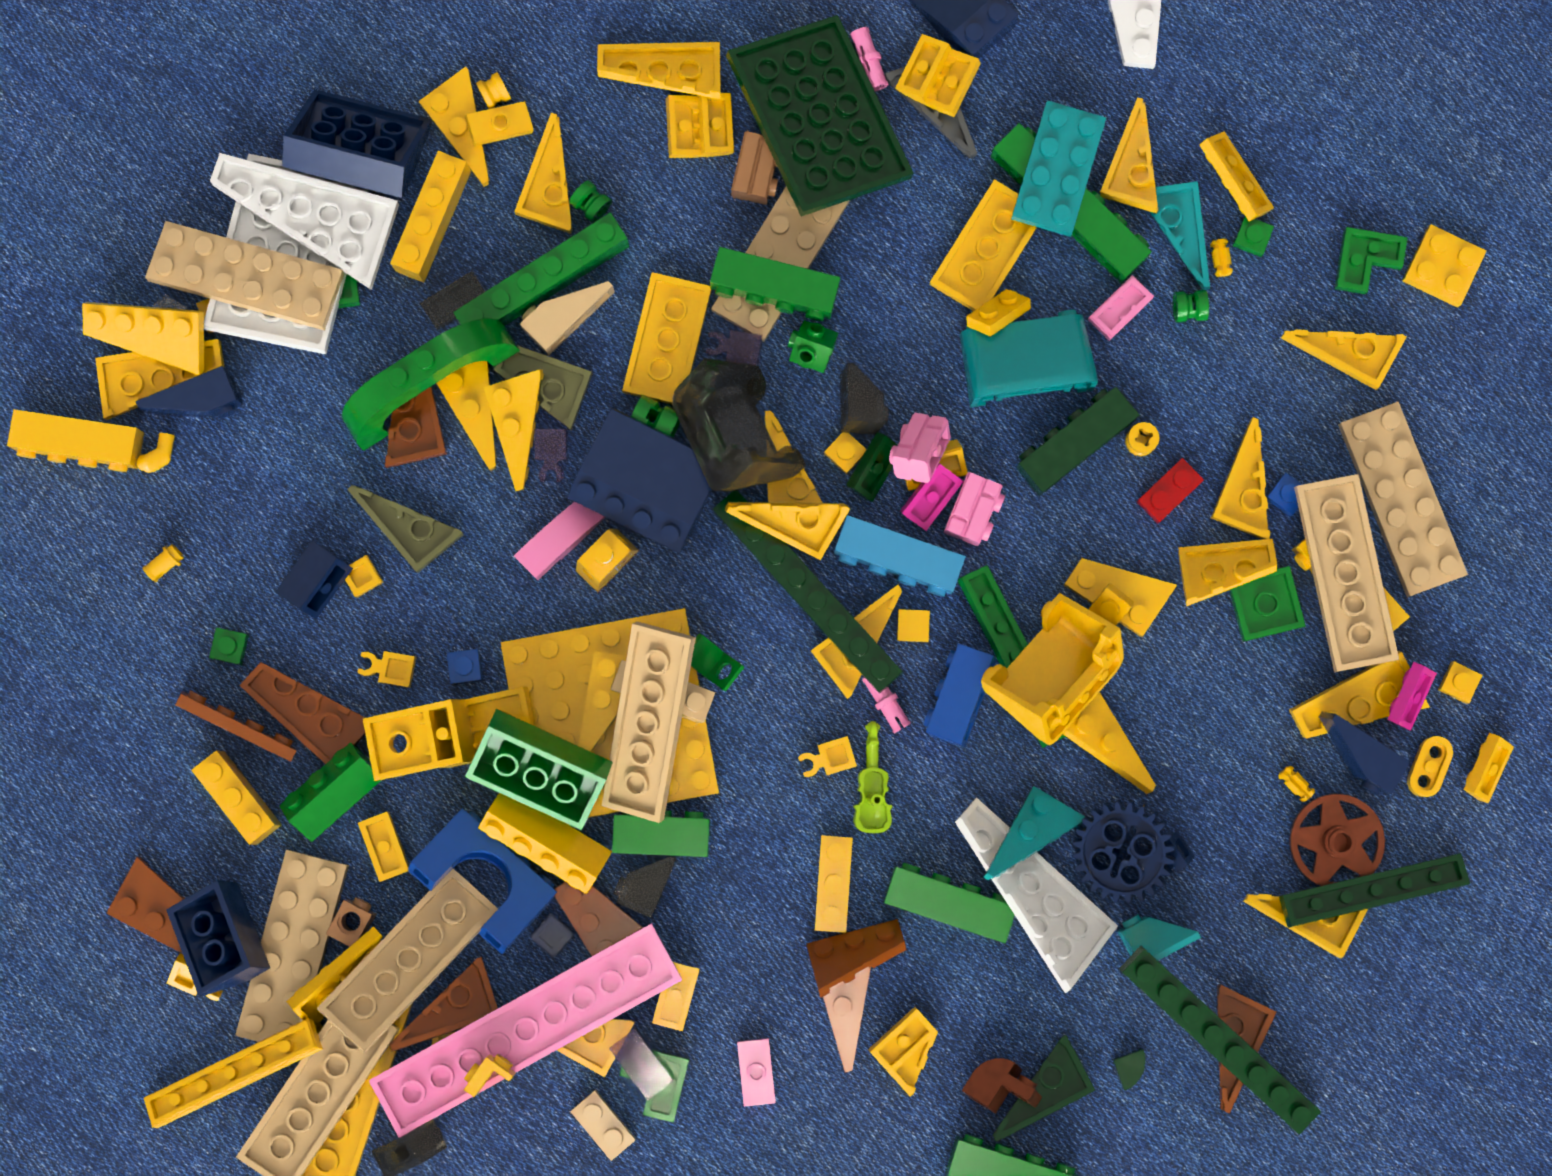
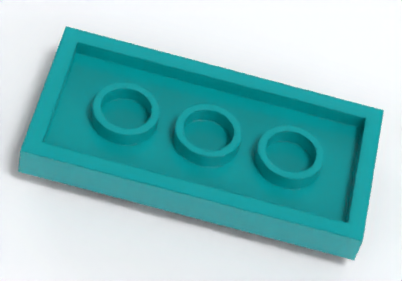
[1011,100,1106,237]

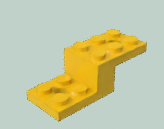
[363,686,535,781]

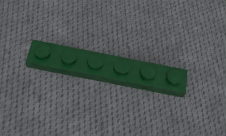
[1279,853,1470,928]

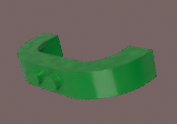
[342,318,520,451]

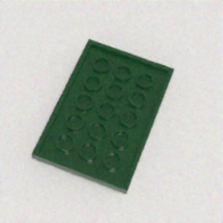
[726,15,914,217]

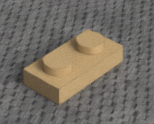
[570,1089,636,1161]

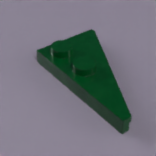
[992,1035,1095,1142]

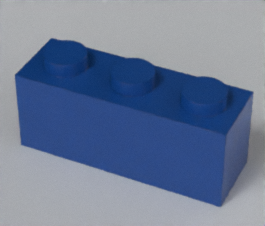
[924,643,997,748]

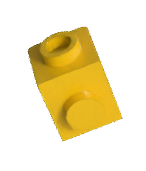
[464,1054,516,1097]

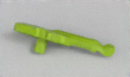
[853,721,893,833]

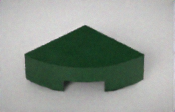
[1112,1049,1145,1091]

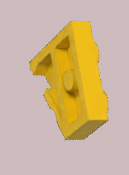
[868,1007,938,1097]

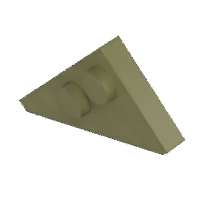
[347,485,464,573]

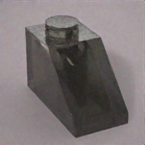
[840,363,889,435]
[613,856,677,918]
[371,1119,447,1176]

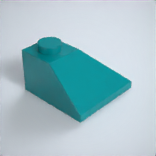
[1117,914,1201,960]

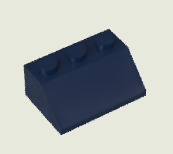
[166,880,270,996]

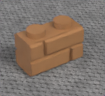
[731,131,779,205]

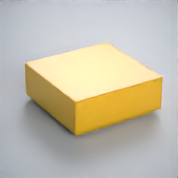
[345,555,383,598]
[897,609,930,643]

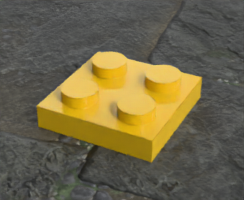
[1402,224,1487,308]

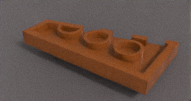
[239,662,366,764]
[175,690,297,762]
[106,857,185,954]

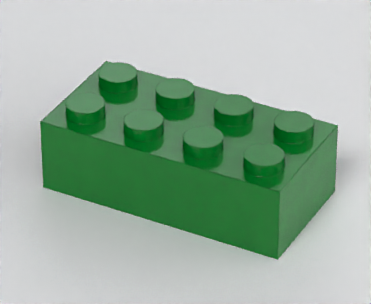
[465,709,613,830]

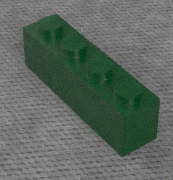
[1016,387,1139,497]

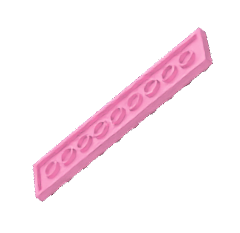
[369,923,683,1137]

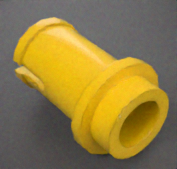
[142,544,184,583]

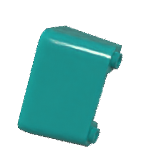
[960,310,1098,408]

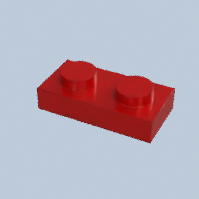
[1136,458,1204,524]

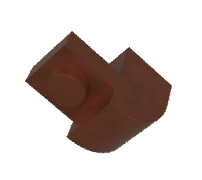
[962,1058,1042,1114]

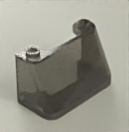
[672,358,806,492]

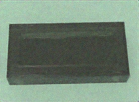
[420,271,485,331]

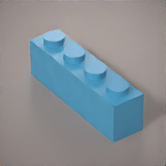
[834,515,966,597]

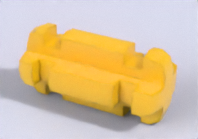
[1210,239,1233,277]
[1278,766,1315,802]

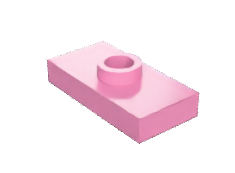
[1088,275,1154,341]
[737,1038,776,1107]

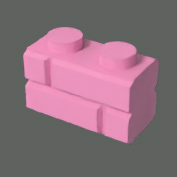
[889,413,951,483]
[943,472,1005,546]

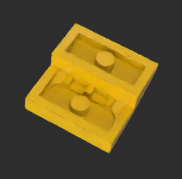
[895,34,981,117]
[666,93,734,158]

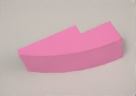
[514,502,605,580]

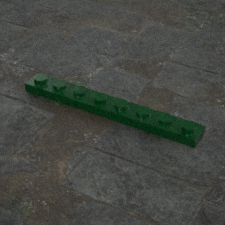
[713,489,903,694]
[1119,945,1321,1135]

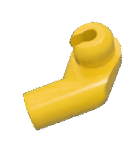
[136,433,175,473]

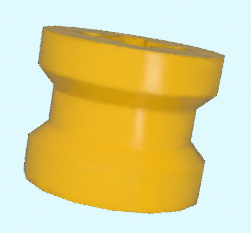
[475,72,511,109]
[1125,422,1160,457]

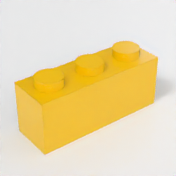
[191,750,282,845]

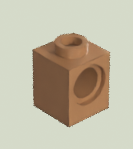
[326,897,377,947]

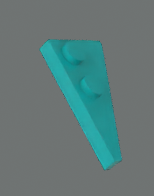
[1150,181,1210,290]
[983,786,1085,881]

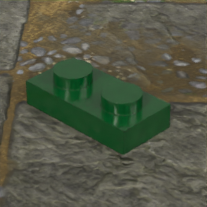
[846,432,898,502]

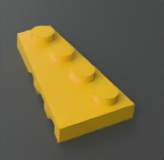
[82,302,204,375]
[95,339,224,420]

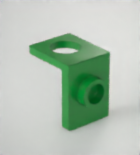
[691,633,744,691]

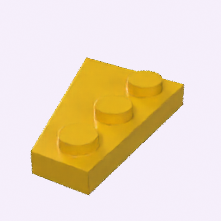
[1064,558,1177,637]

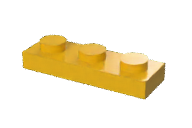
[1200,131,1274,222]
[815,835,853,933]

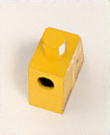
[576,529,639,592]

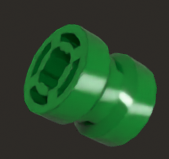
[569,180,612,223]
[1172,290,1209,323]

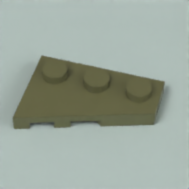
[494,346,593,431]

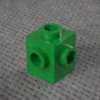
[787,320,839,373]

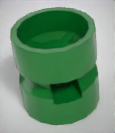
[631,395,683,438]

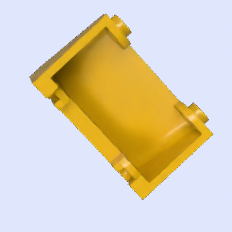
[981,593,1124,745]

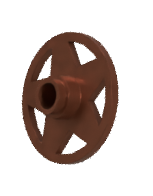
[1289,794,1385,886]

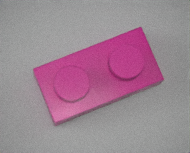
[900,463,964,531]
[1387,662,1437,731]

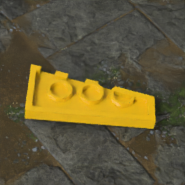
[597,42,721,100]
[1289,651,1430,739]

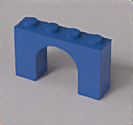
[408,808,557,955]

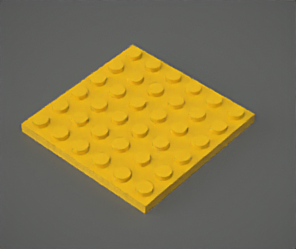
[500,608,719,818]

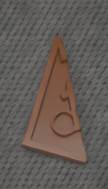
[389,957,498,1052]
[1217,984,1276,1114]

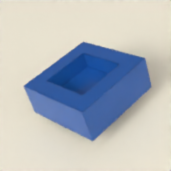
[1266,472,1303,517]
[447,649,483,685]

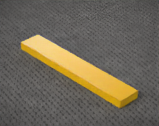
[144,1018,323,1128]

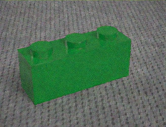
[279,742,381,842]
[612,811,710,857]

